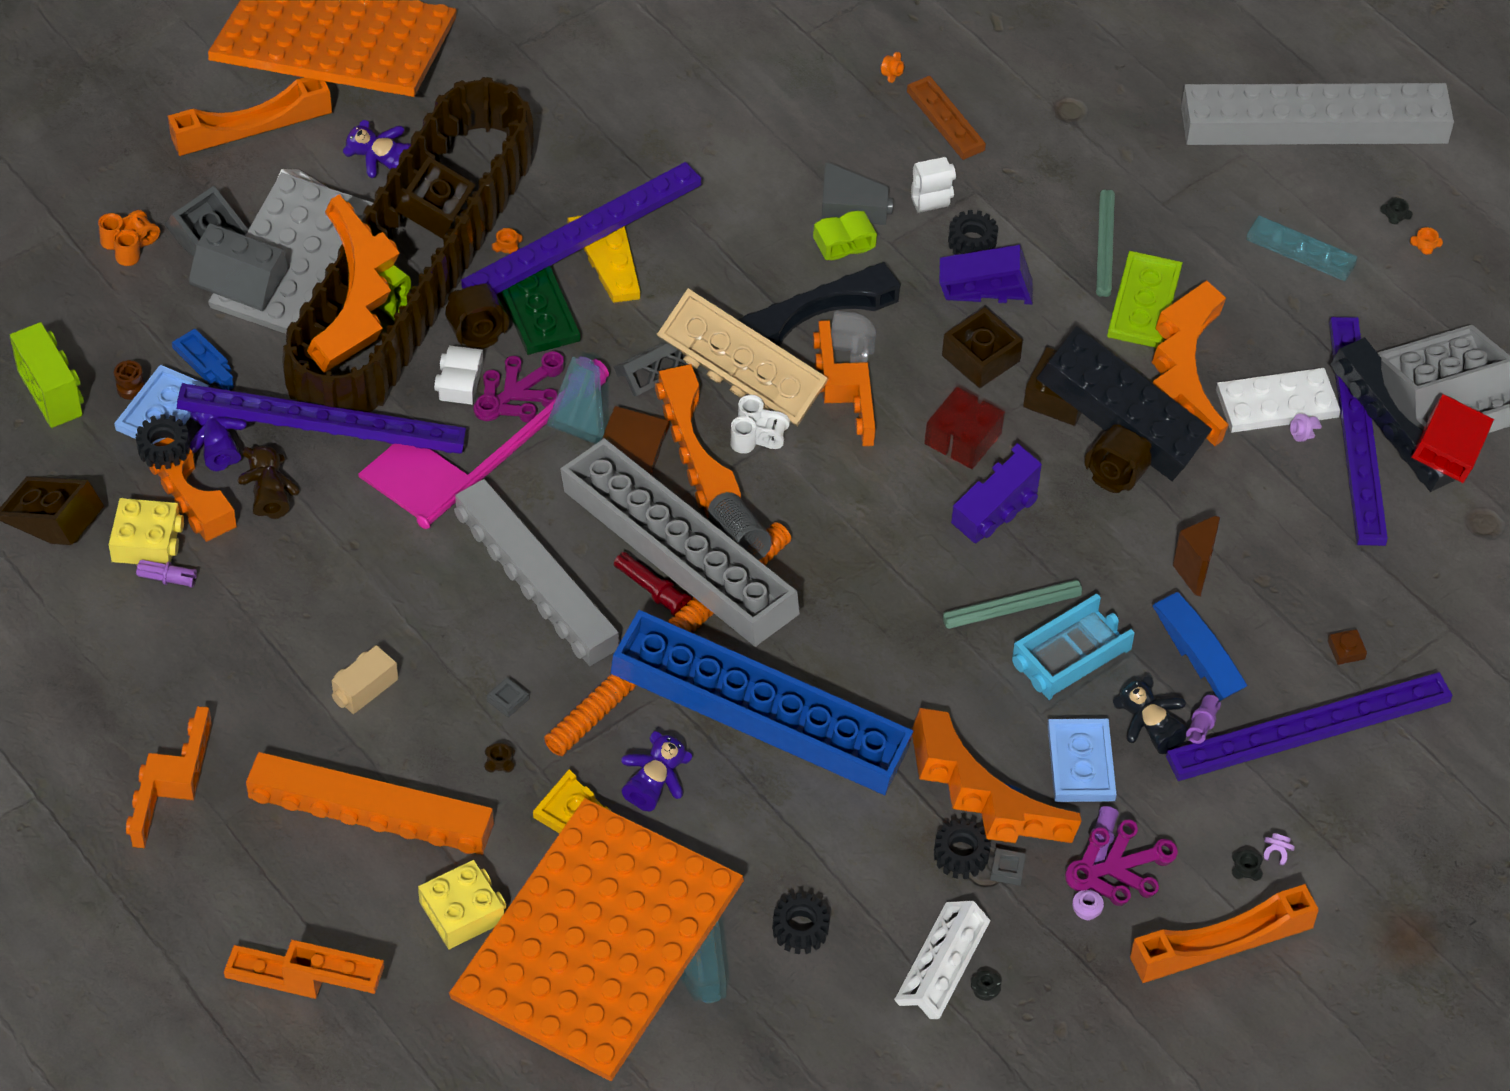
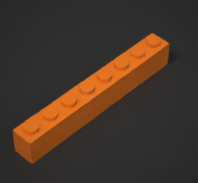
[246,752,494,855]

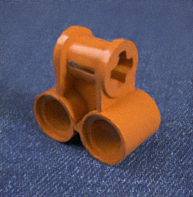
[98,210,160,266]

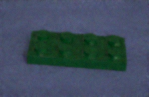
[500,266,580,355]

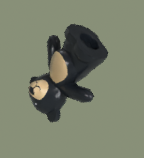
[1113,676,1188,754]

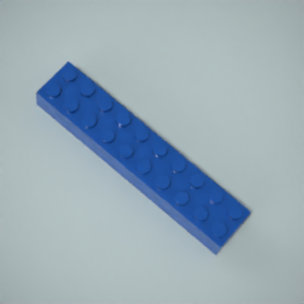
[610,610,913,795]

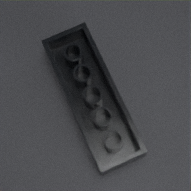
[1036,326,1212,482]

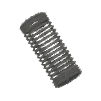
[708,492,771,560]

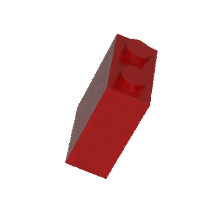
[1411,394,1494,483]

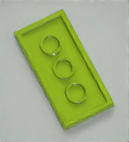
[1107,251,1183,348]

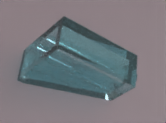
[546,356,604,444]
[680,920,726,1003]

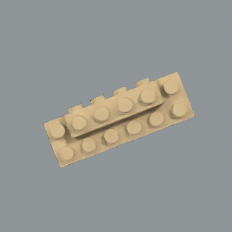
[657,288,829,427]

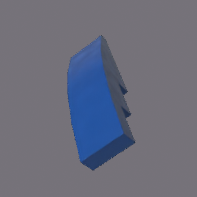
[1152,592,1247,701]

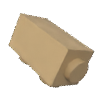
[332,645,398,714]

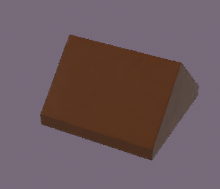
[1173,516,1220,597]

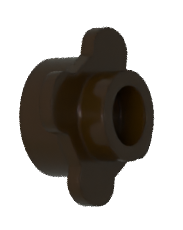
[484,743,515,773]

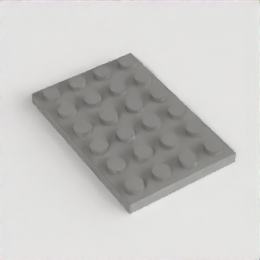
[208,172,373,334]

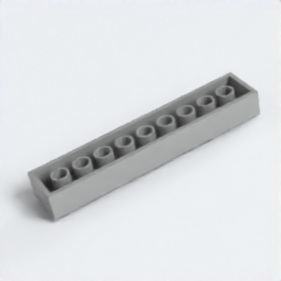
[1181,83,1454,145]
[560,438,800,647]

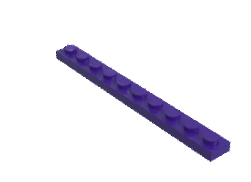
[461,162,701,294]
[1329,317,1388,546]
[176,383,466,454]
[1166,672,1453,781]

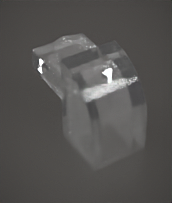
[831,310,876,363]

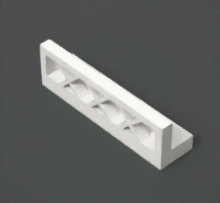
[894,901,990,1019]

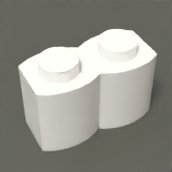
[911,157,956,213]
[434,345,483,405]

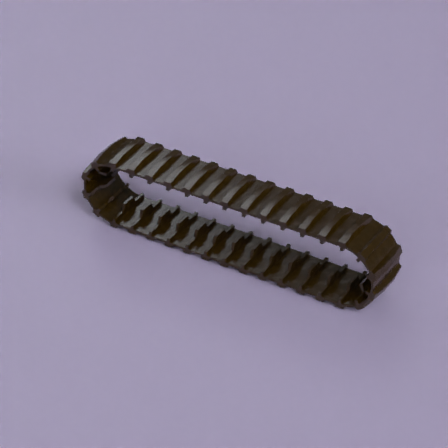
[282,77,534,413]

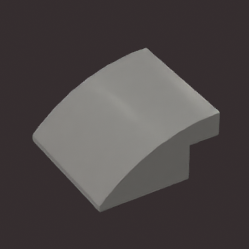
[1378,325,1510,433]

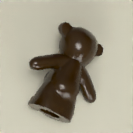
[237,446,299,519]

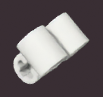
[730,395,790,453]

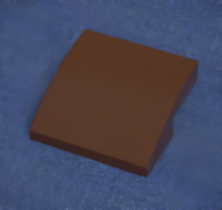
[602,406,669,475]

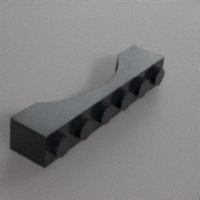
[739,262,900,347]
[1331,337,1455,492]

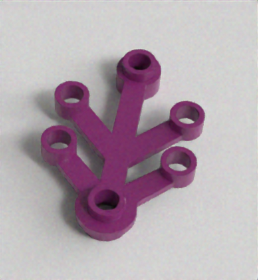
[473,351,564,423]
[1065,820,1178,906]

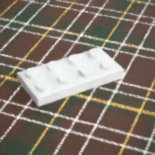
[1216,368,1341,433]

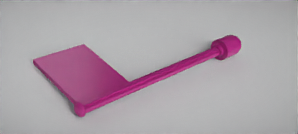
[358,359,609,529]

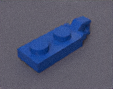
[172,329,235,390]

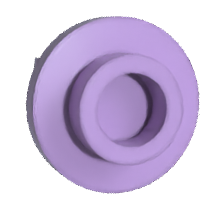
[1290,414,1322,442]
[1264,833,1295,866]

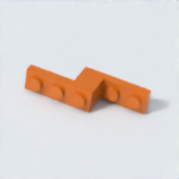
[813,320,875,446]
[126,706,212,848]
[224,939,384,999]

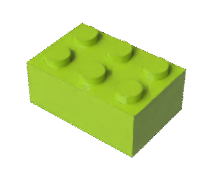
[9,322,84,428]

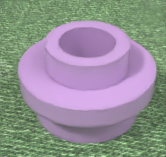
[1072,890,1104,920]

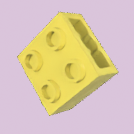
[108,498,184,564]
[418,860,506,949]

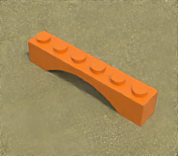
[168,77,332,156]
[655,364,741,518]
[1130,884,1319,983]

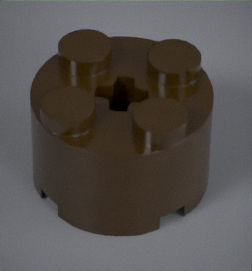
[445,283,509,349]
[1085,424,1151,493]

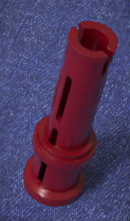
[614,552,692,617]

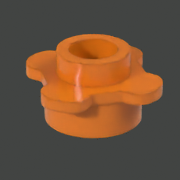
[881,52,904,83]
[1410,227,1443,255]
[492,228,522,254]

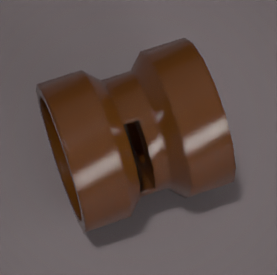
[114,360,145,400]

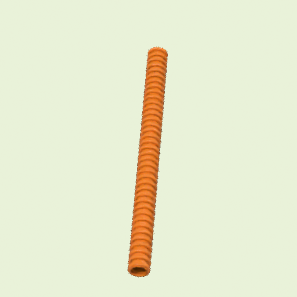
[544,522,791,756]

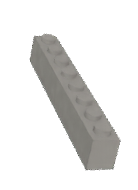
[454,479,619,666]

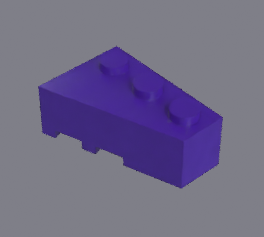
[939,245,1033,305]
[951,443,1042,544]

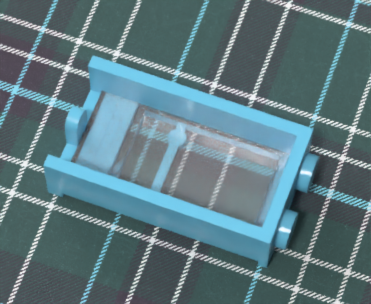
[1012,594,1135,700]

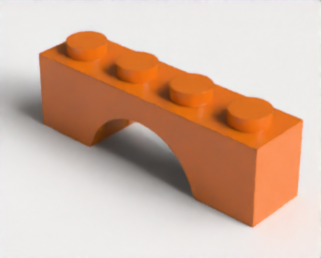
[149,438,237,542]

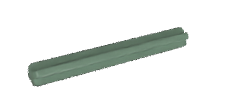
[1096,189,1115,297]
[943,580,1082,629]

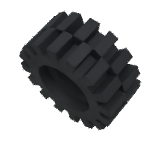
[948,210,998,255]
[135,414,190,469]
[934,819,991,879]
[772,893,830,954]

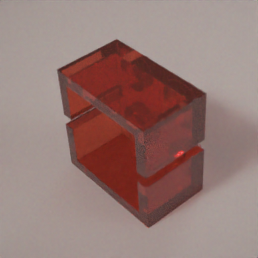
[924,387,1005,470]

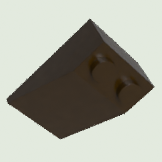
[0,476,104,545]

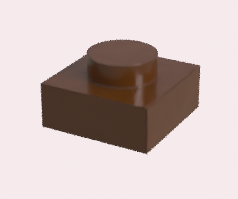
[1328,629,1367,665]

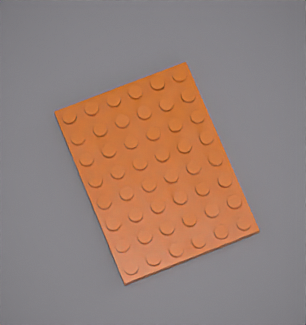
[208,0,456,97]
[449,798,744,1082]

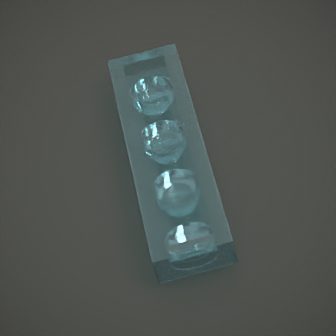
[1246,216,1358,281]

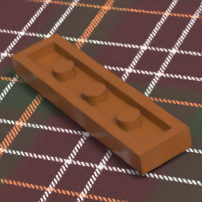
[907,76,986,160]

